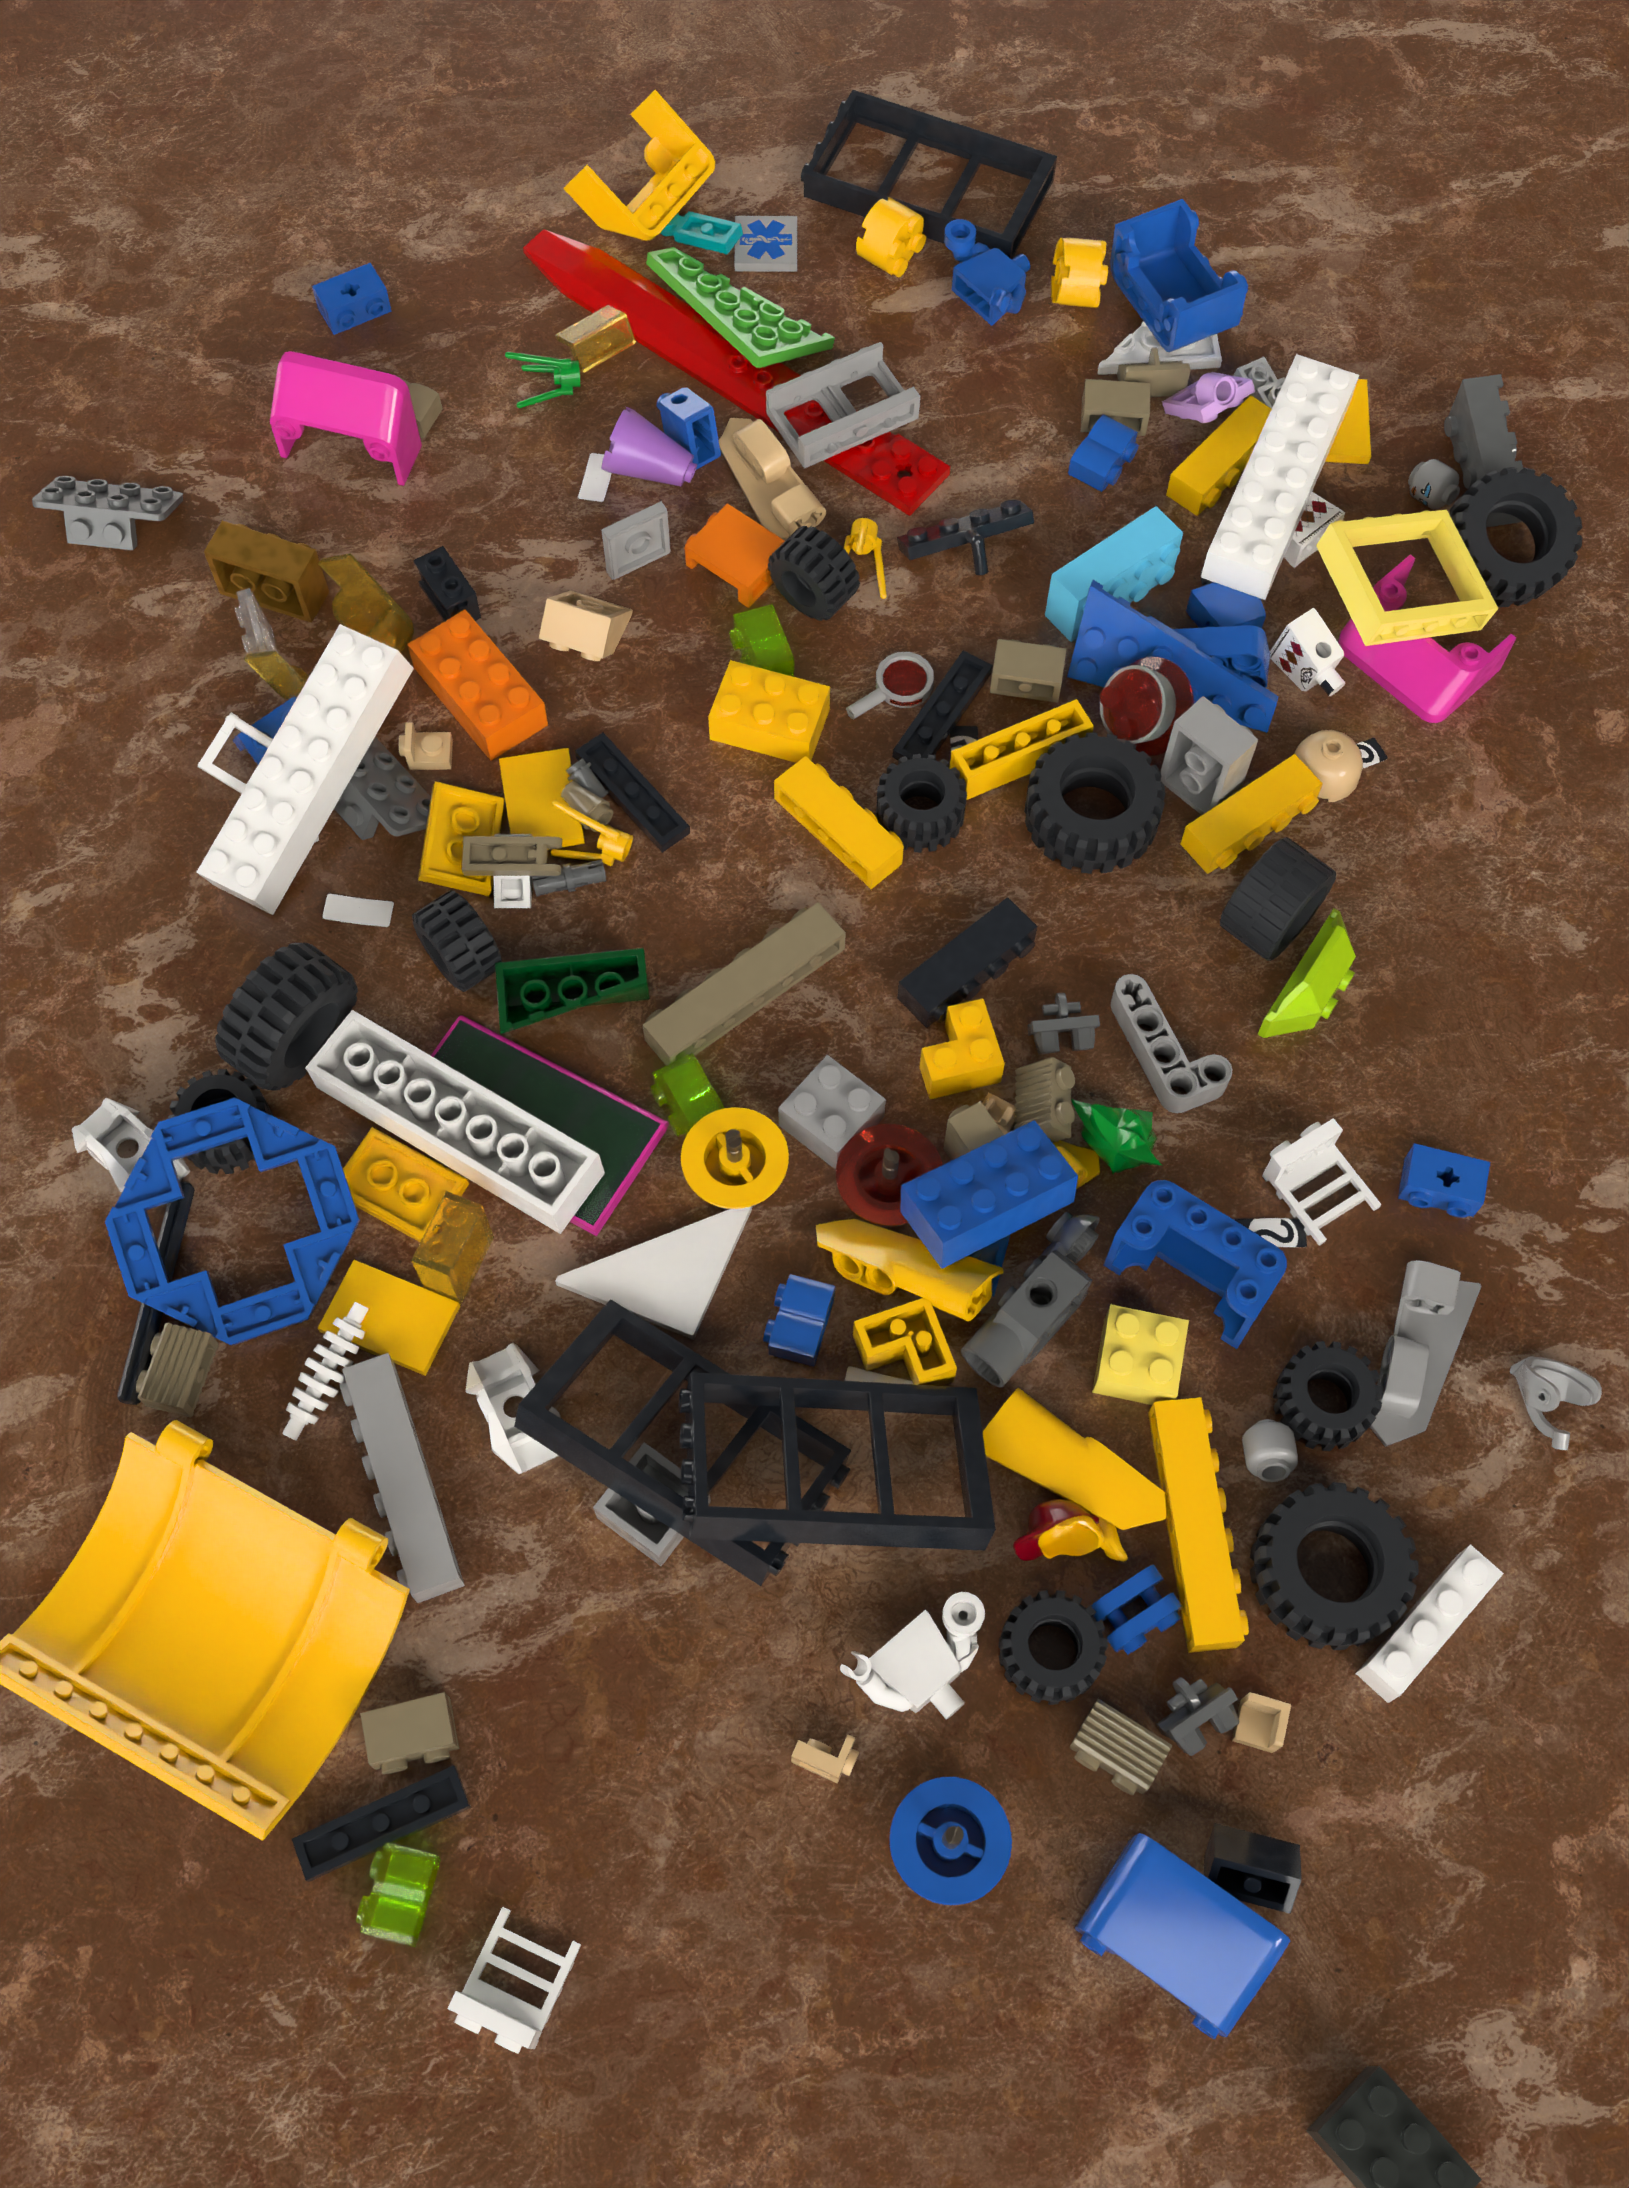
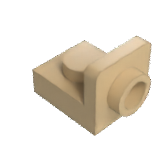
[399,722,453,770]
[791,1734,859,1784]

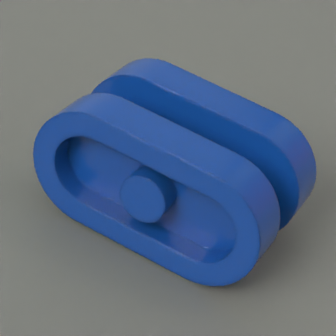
[1091,1564,1183,1655]

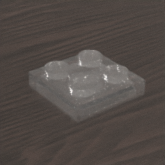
[235,588,285,686]

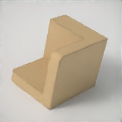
[1232,1692,1291,1753]

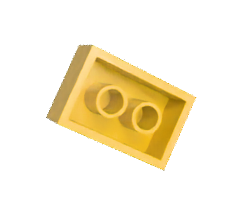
[708,660,830,763]

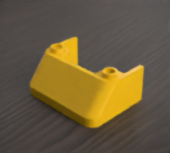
[563,90,715,241]

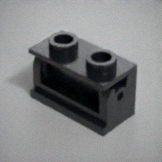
[413,546,481,622]

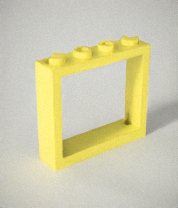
[1316,509,1498,646]

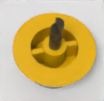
[681,1107,789,1210]

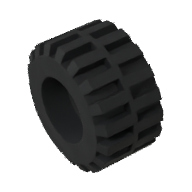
[768,526,860,621]
[876,754,967,853]
[412,890,502,992]
[168,1069,273,1174]
[1273,1341,1383,1451]
[998,1590,1108,1705]

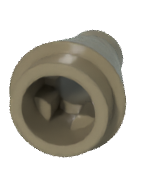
[561,781,613,832]

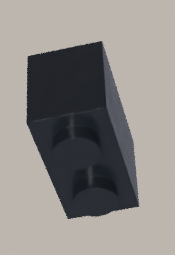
[1204,1823,1302,1914]

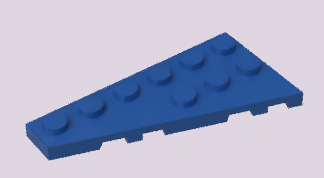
[1067,580,1279,733]

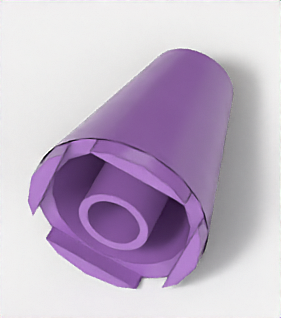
[601,407,697,487]

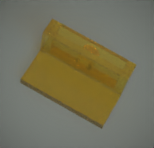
[555,305,636,373]

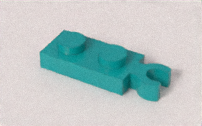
[660,211,743,254]

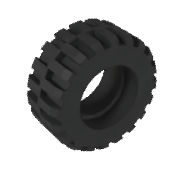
[1449,467,1583,607]
[1024,733,1165,874]
[215,943,358,1090]
[1250,1482,1419,1650]

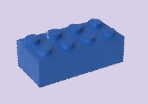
[900,1120,1078,1269]

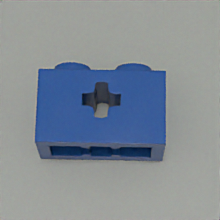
[312,263,391,335]
[1398,1143,1490,1218]

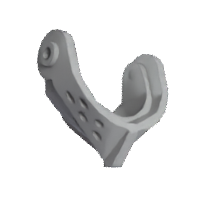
[1510,1356,1602,1450]

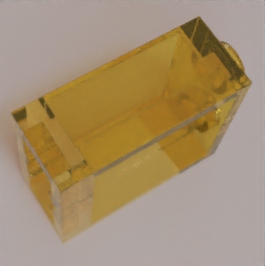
[411,1191,494,1305]

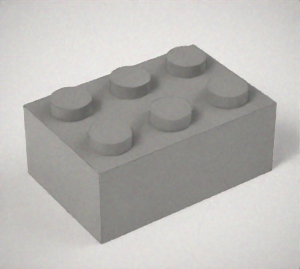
[1160,696,1258,815]

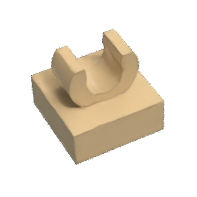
[982,1092,1016,1135]

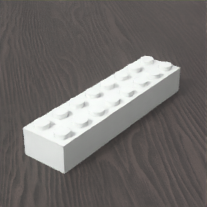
[1201,354,1359,600]
[197,624,414,915]
[305,1010,605,1234]

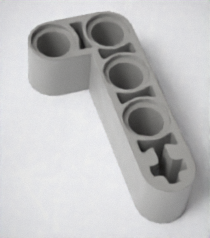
[1111,974,1233,1113]

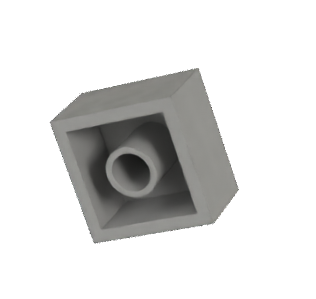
[778,1055,886,1170]
[593,1442,711,1566]

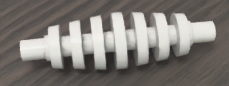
[282,1302,369,1441]

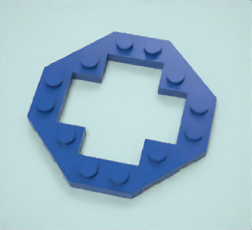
[105,1098,360,1346]

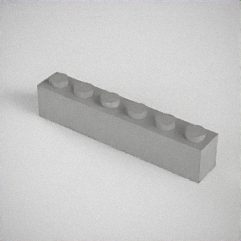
[340,1353,465,1603]

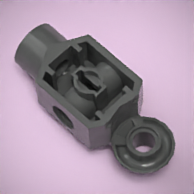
[961,1211,1100,1387]

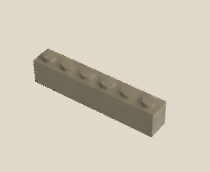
[643,902,846,1072]

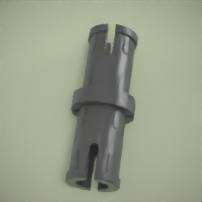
[532,859,607,897]

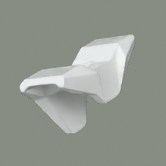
[72,1098,190,1192]
[466,1343,560,1474]

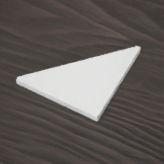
[1098,321,1222,375]
[555,1206,752,1340]

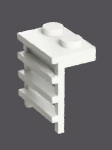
[1262,1118,1381,1245]
[447,1907,581,2054]

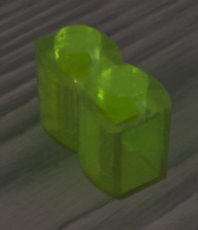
[650,1053,724,1138]
[356,1843,441,1948]

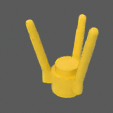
[843,518,887,599]
[551,800,633,866]

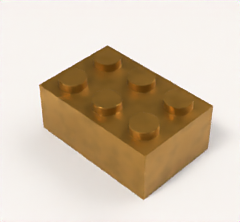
[204,520,329,623]

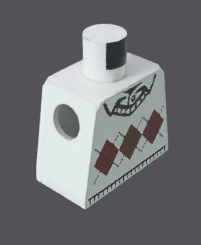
[1284,492,1345,568]
[1270,608,1346,696]

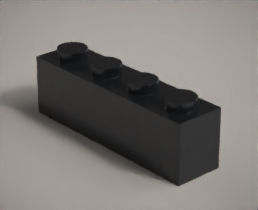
[897,897,1038,1028]

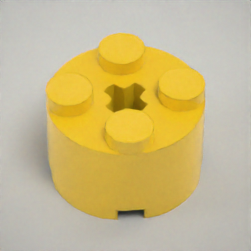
[856,197,926,277]
[1051,237,1108,308]

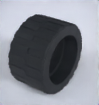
[1220,837,1336,961]

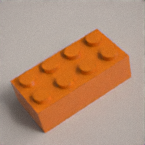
[407,610,548,761]

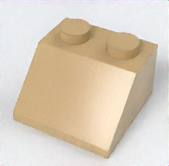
[539,590,633,661]

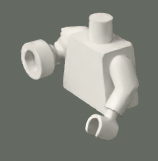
[840,1592,985,1720]

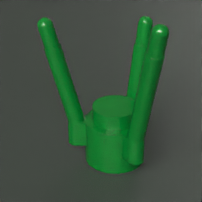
[505,352,580,408]

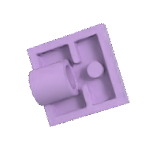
[1162,372,1255,423]

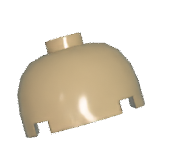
[1294,730,1363,802]

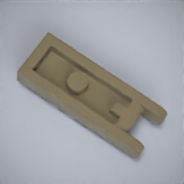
[462,836,562,876]

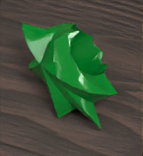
[1071,1099,1162,1174]

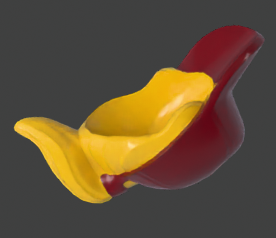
[1013,1499,1128,1562]

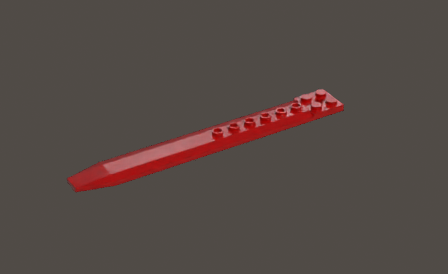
[523,229,950,516]

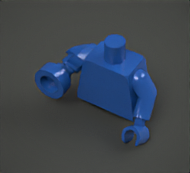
[944,219,1030,326]

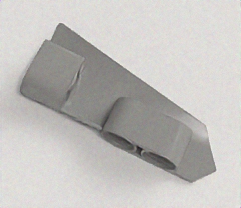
[1370,1260,1481,1447]

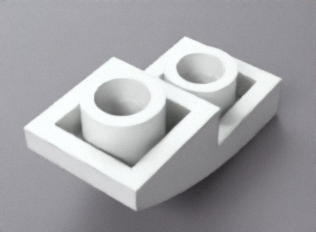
[1234,357,1285,409]

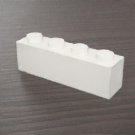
[1356,1544,1504,1703]

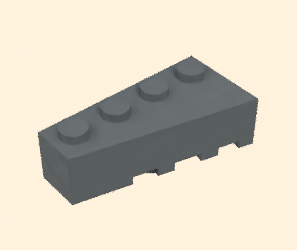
[1444,374,1523,527]

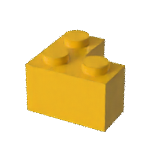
[919,998,1005,1099]
[853,1298,957,1386]

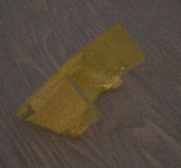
[244,553,414,701]

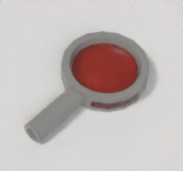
[846,652,934,719]

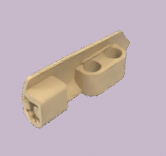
[719,418,826,540]

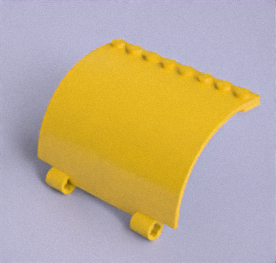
[0,1420,410,1841]

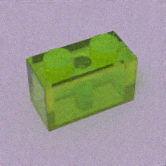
[729,604,794,677]

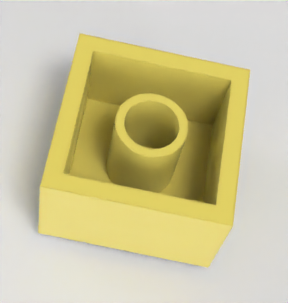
[1092,1304,1189,1405]

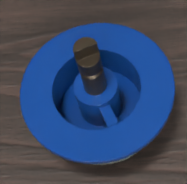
[889,1777,1012,1905]

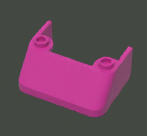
[270,351,422,486]
[1337,554,1516,723]

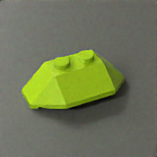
[1258,908,1356,1038]

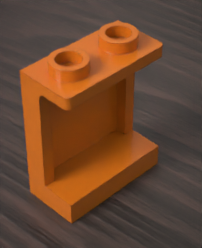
[684,503,785,608]

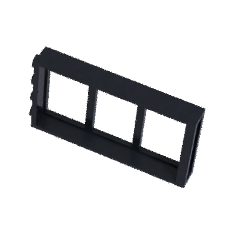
[801,90,1057,259]
[514,1299,851,1586]
[679,1372,996,1551]

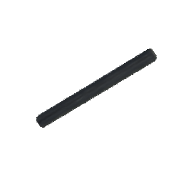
[117,1181,195,1405]

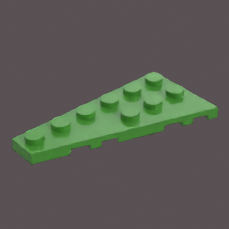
[646,247,835,368]

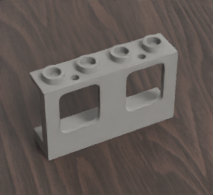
[766,342,920,469]

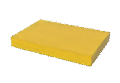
[1325,379,1371,464]
[499,748,585,850]
[418,781,505,896]
[343,1127,469,1246]
[318,1260,460,1376]

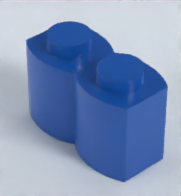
[1068,414,1139,492]
[763,1274,835,1367]

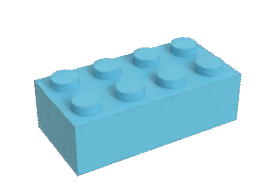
[1045,506,1183,642]

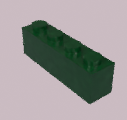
[495,948,650,1034]

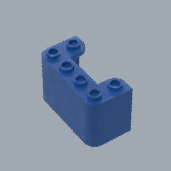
[1110,199,1248,353]
[1103,1180,1287,1349]

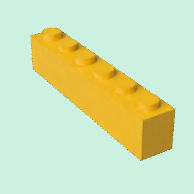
[1148,1397,1249,1653]

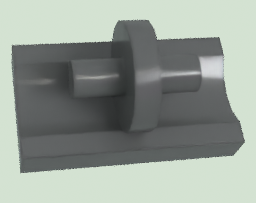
[1027,992,1100,1054]
[1156,1677,1239,1756]

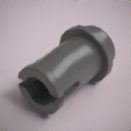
[566,758,609,798]

